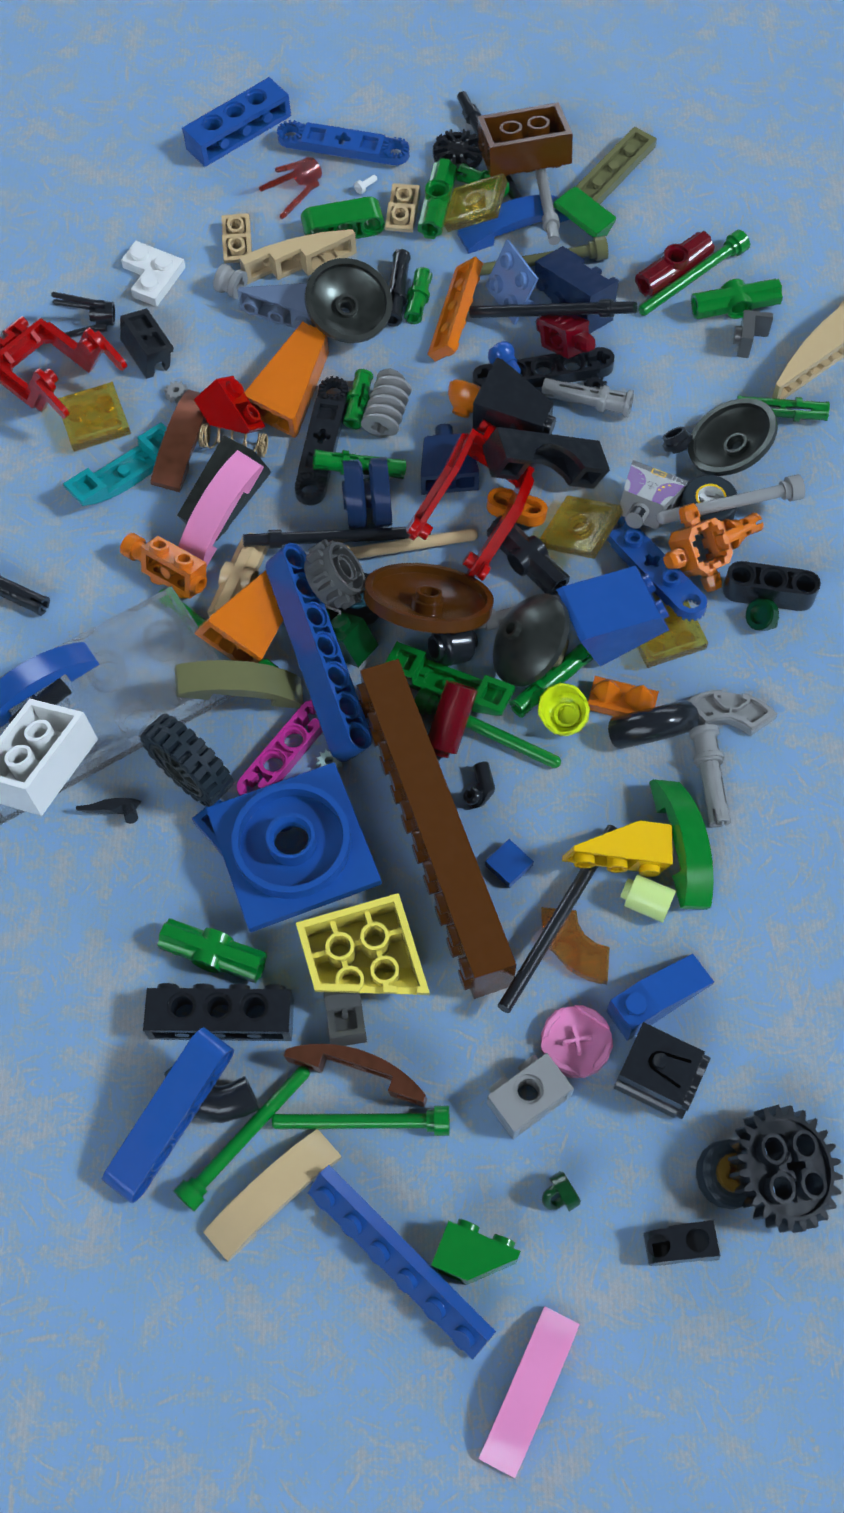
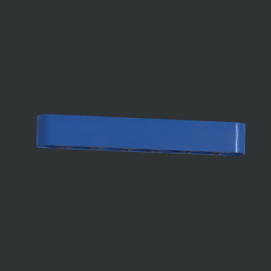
[265,543,372,762]

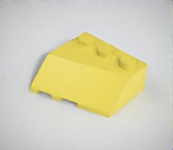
[296,893,430,995]

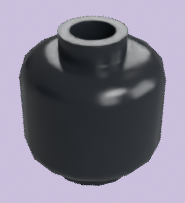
[427,630,478,666]

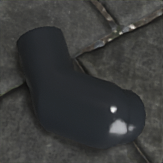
[463,761,495,808]

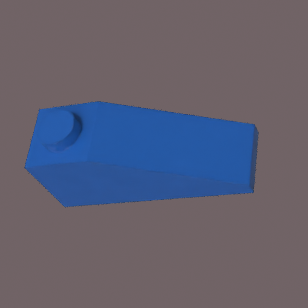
[606,954,714,1041]

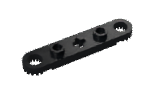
[295,376,349,505]

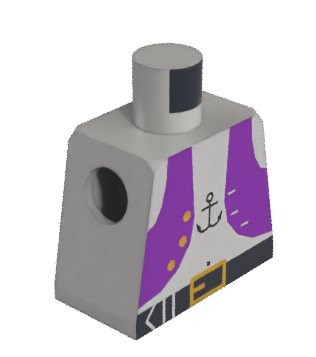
[618,460,688,529]

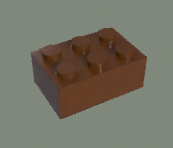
[477,102,573,178]

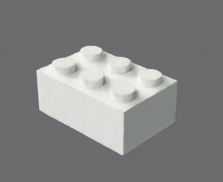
[0,699,98,816]

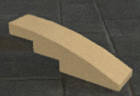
[239,229,357,284]

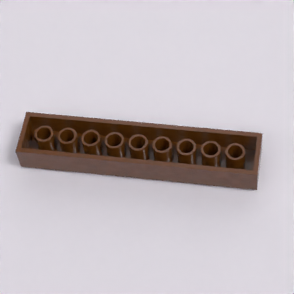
[357,659,517,999]

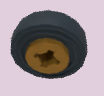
[696,1139,747,1210]

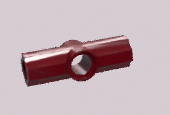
[635,231,715,297]

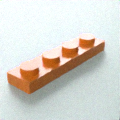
[427,256,483,362]

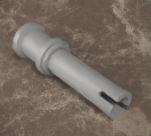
[541,378,634,417]
[689,724,731,827]

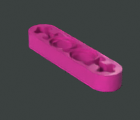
[237,700,323,796]

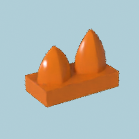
[588,676,659,717]

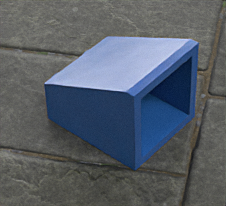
[557,566,669,667]

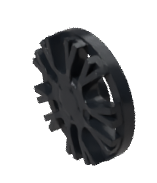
[432,129,483,173]

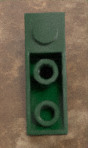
[283,604,379,668]

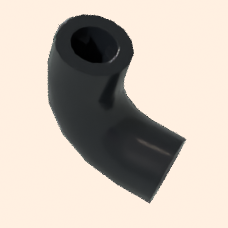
[608,700,699,749]
[164,1066,260,1123]

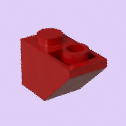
[193,376,266,434]

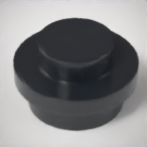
[662,426,693,454]

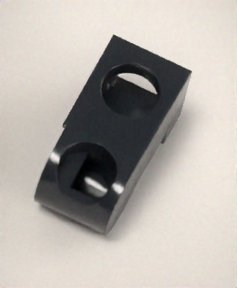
[643,1220,720,1266]

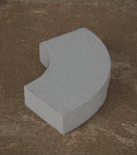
[687,690,777,736]

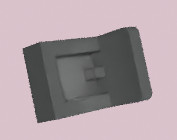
[733,310,773,358]
[323,992,367,1046]

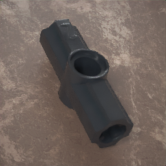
[487,515,570,595]

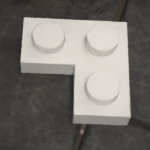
[121,241,186,307]

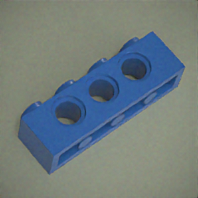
[182,77,291,167]

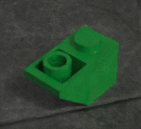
[431,1219,521,1285]

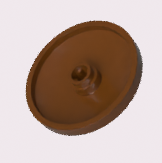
[364,563,494,634]

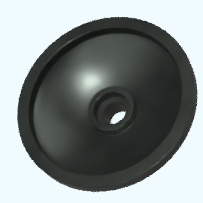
[304,258,392,343]
[688,398,778,476]
[493,594,570,687]

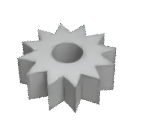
[164,381,188,404]

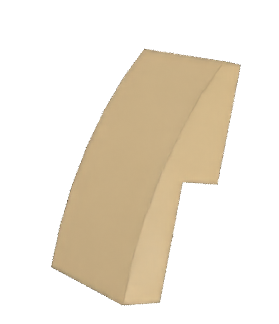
[385,183,420,233]
[221,213,252,264]

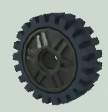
[139,713,234,807]

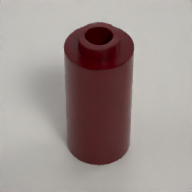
[428,680,478,758]

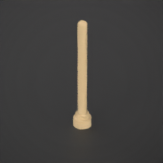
[345,529,478,559]

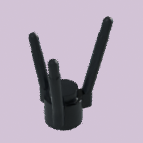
[51,292,115,337]

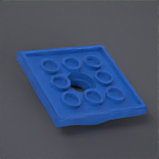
[206,762,382,933]

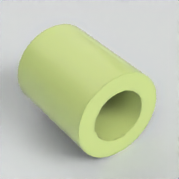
[620,874,676,923]

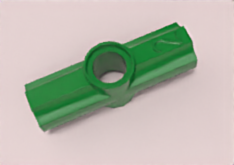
[418,158,457,239]
[690,279,783,319]
[157,918,267,983]

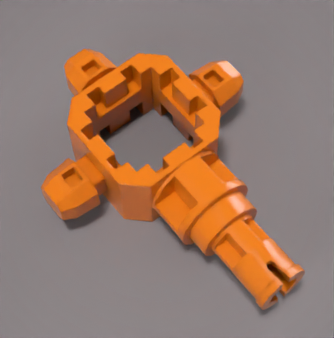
[663,503,764,592]

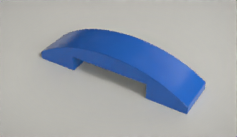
[457,195,570,254]
[0,642,100,727]

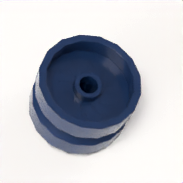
[342,457,392,529]

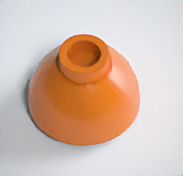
[448,379,481,418]

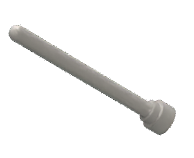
[656,474,805,524]

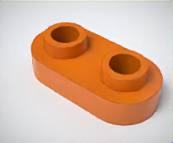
[486,487,548,527]

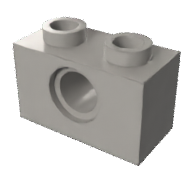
[487,1053,574,1139]

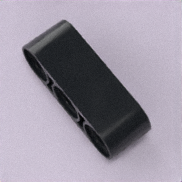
[722,561,821,611]

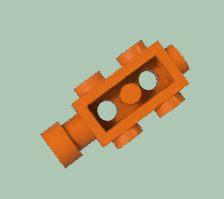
[120,533,207,599]

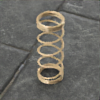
[198,423,268,458]

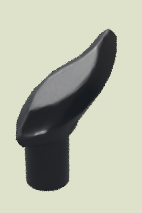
[76,798,142,824]

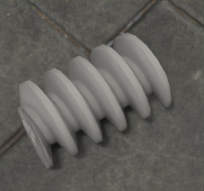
[361,368,412,436]

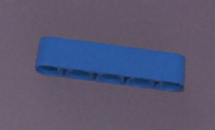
[102,1027,234,1203]

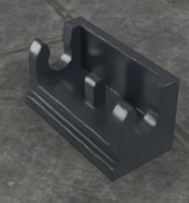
[120,308,174,379]

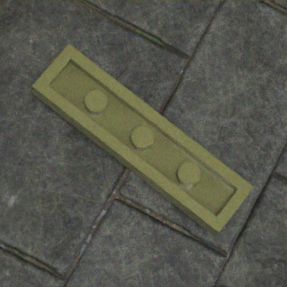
[575,126,657,204]

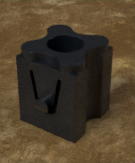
[614,1022,711,1119]

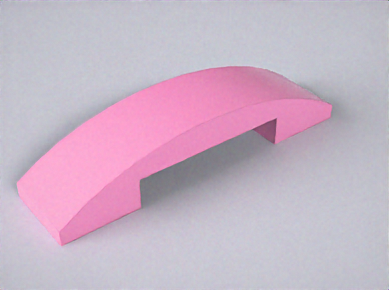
[178,450,264,566]
[478,1306,580,1478]

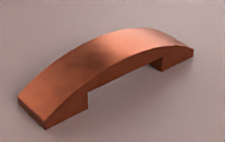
[150,389,208,492]
[284,1044,427,1107]

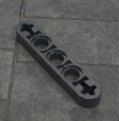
[472,347,615,388]

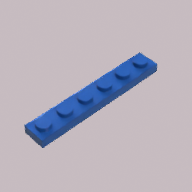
[308,1165,496,1360]

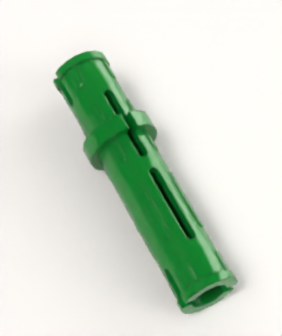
[737,395,830,422]
[313,449,406,479]
[509,643,593,718]

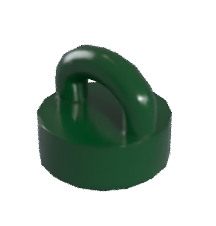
[745,599,779,631]
[542,1171,581,1211]

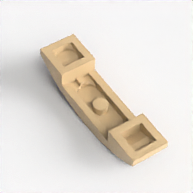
[203,1129,342,1262]

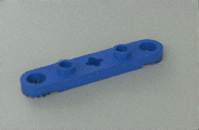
[277,120,410,165]
[599,511,707,621]

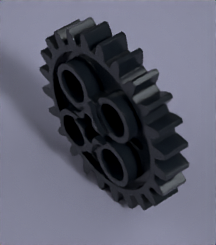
[728,1105,843,1233]

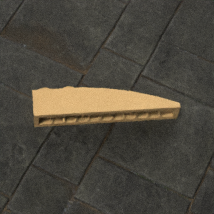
[772,301,844,399]

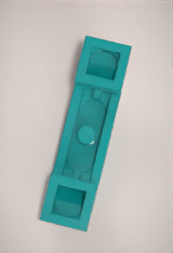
[63,422,167,506]

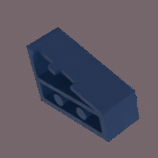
[534,246,619,334]

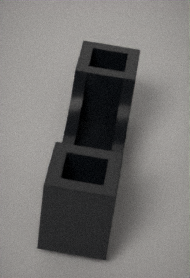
[482,427,610,489]

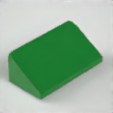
[553,187,616,238]

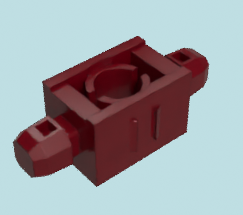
[535,315,596,359]

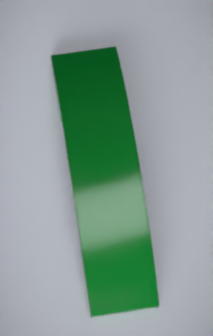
[385,641,515,716]
[649,779,714,910]

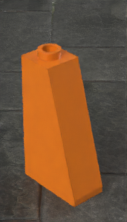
[244,321,329,438]
[194,570,283,663]

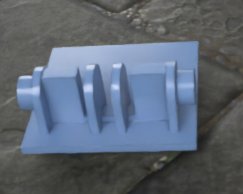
[485,239,539,325]

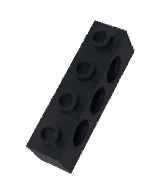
[143,983,294,1041]

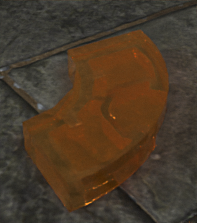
[541,907,610,985]

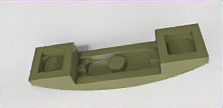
[174,660,304,709]

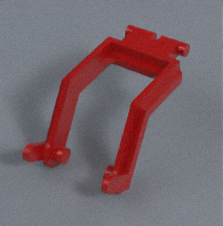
[0,316,127,419]
[406,419,534,581]

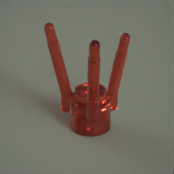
[259,156,322,219]

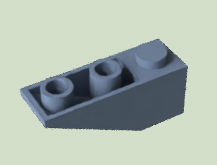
[237,283,315,329]

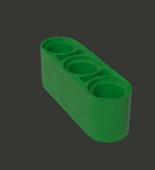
[300,197,385,239]

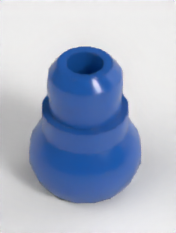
[488,341,521,374]

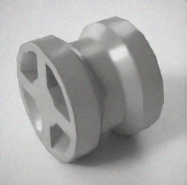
[213,263,248,299]

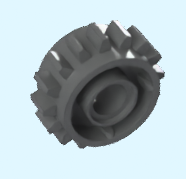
[304,539,365,610]

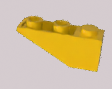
[562,820,673,877]

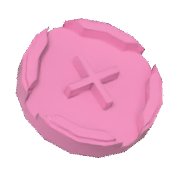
[541,1005,613,1078]

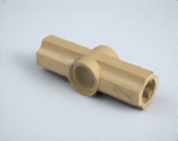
[208,532,269,617]

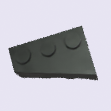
[177,436,272,541]

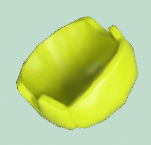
[538,683,590,736]

